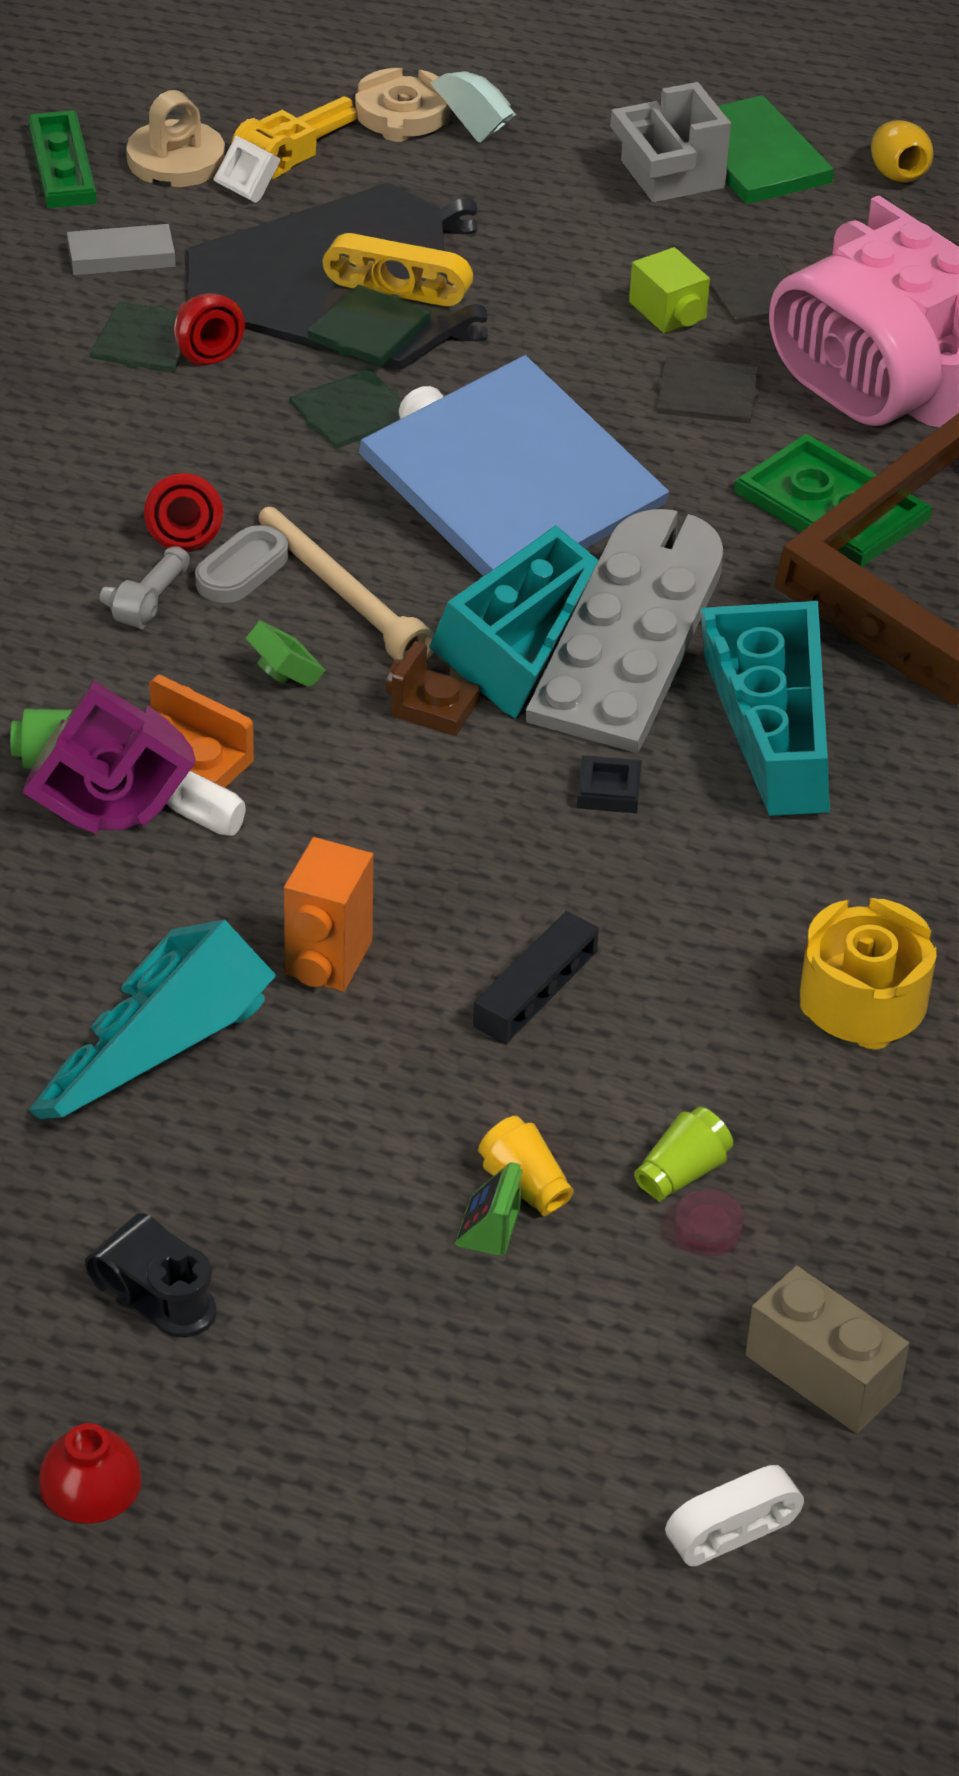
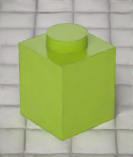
[629,247,710,333]

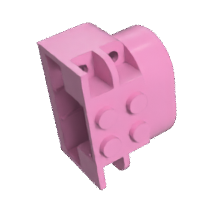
[769,195,959,427]

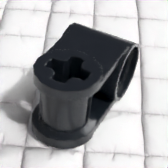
[85,1213,217,1338]

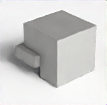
[610,82,731,202]

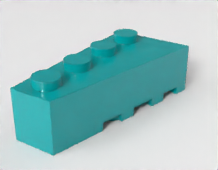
[700,601,830,816]

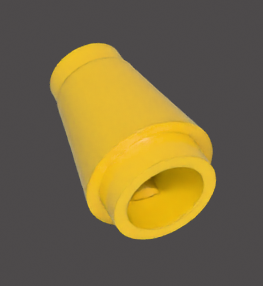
[478,1116,574,1217]

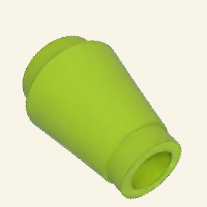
[634,1107,733,1202]

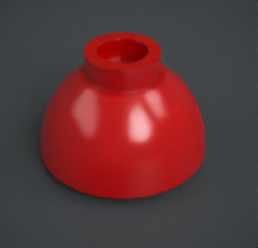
[174,293,245,366]
[144,473,223,552]
[39,1423,142,1523]

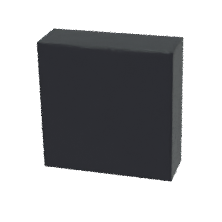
[577,755,642,814]

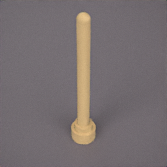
[258,507,435,660]

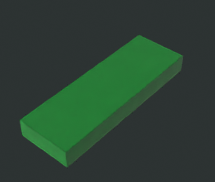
[27,110,97,208]

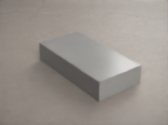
[67,224,176,275]

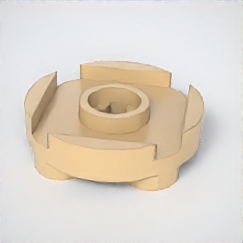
[355,68,451,142]

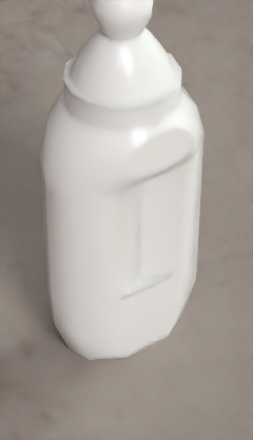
[166,771,246,836]

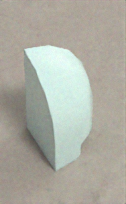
[430,71,516,143]

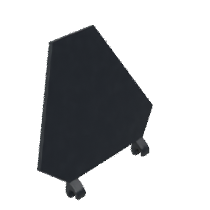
[188,183,488,369]

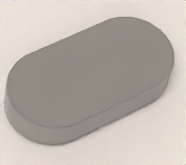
[195,525,288,603]

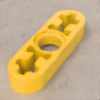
[323,233,473,307]

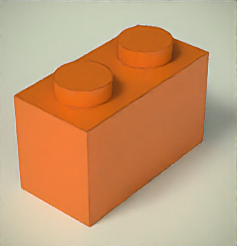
[284,837,374,992]

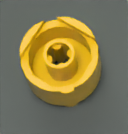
[800,898,937,1049]

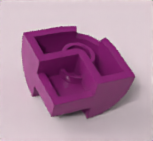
[23,680,195,834]

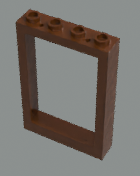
[774,413,959,706]

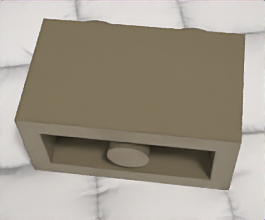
[745,1265,910,1434]

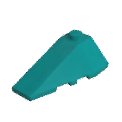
[29,919,276,1119]

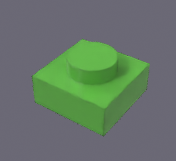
[246,620,326,687]

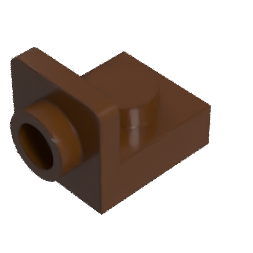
[386,641,481,736]

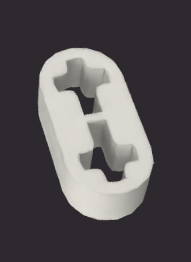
[665,1465,804,1566]

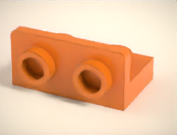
[149,674,254,788]

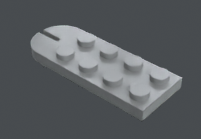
[526,509,723,753]

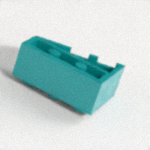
[429,525,599,718]

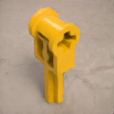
[231,96,357,179]

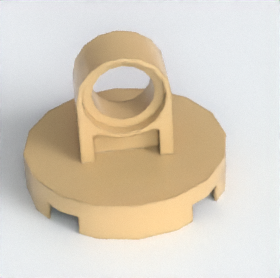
[126,90,225,187]

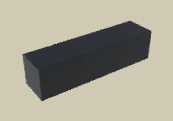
[473,910,599,1045]

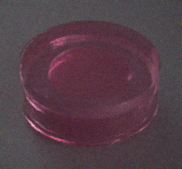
[674,1189,744,1256]

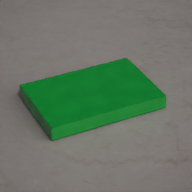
[718,95,834,204]
[734,434,933,567]

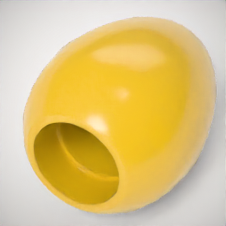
[871,120,933,183]

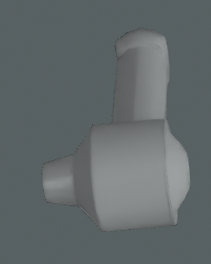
[100,546,190,629]

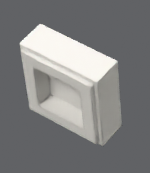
[213,136,281,203]

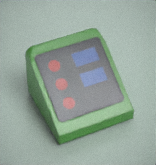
[455,1162,523,1256]

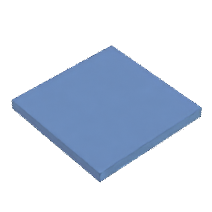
[358,355,670,576]

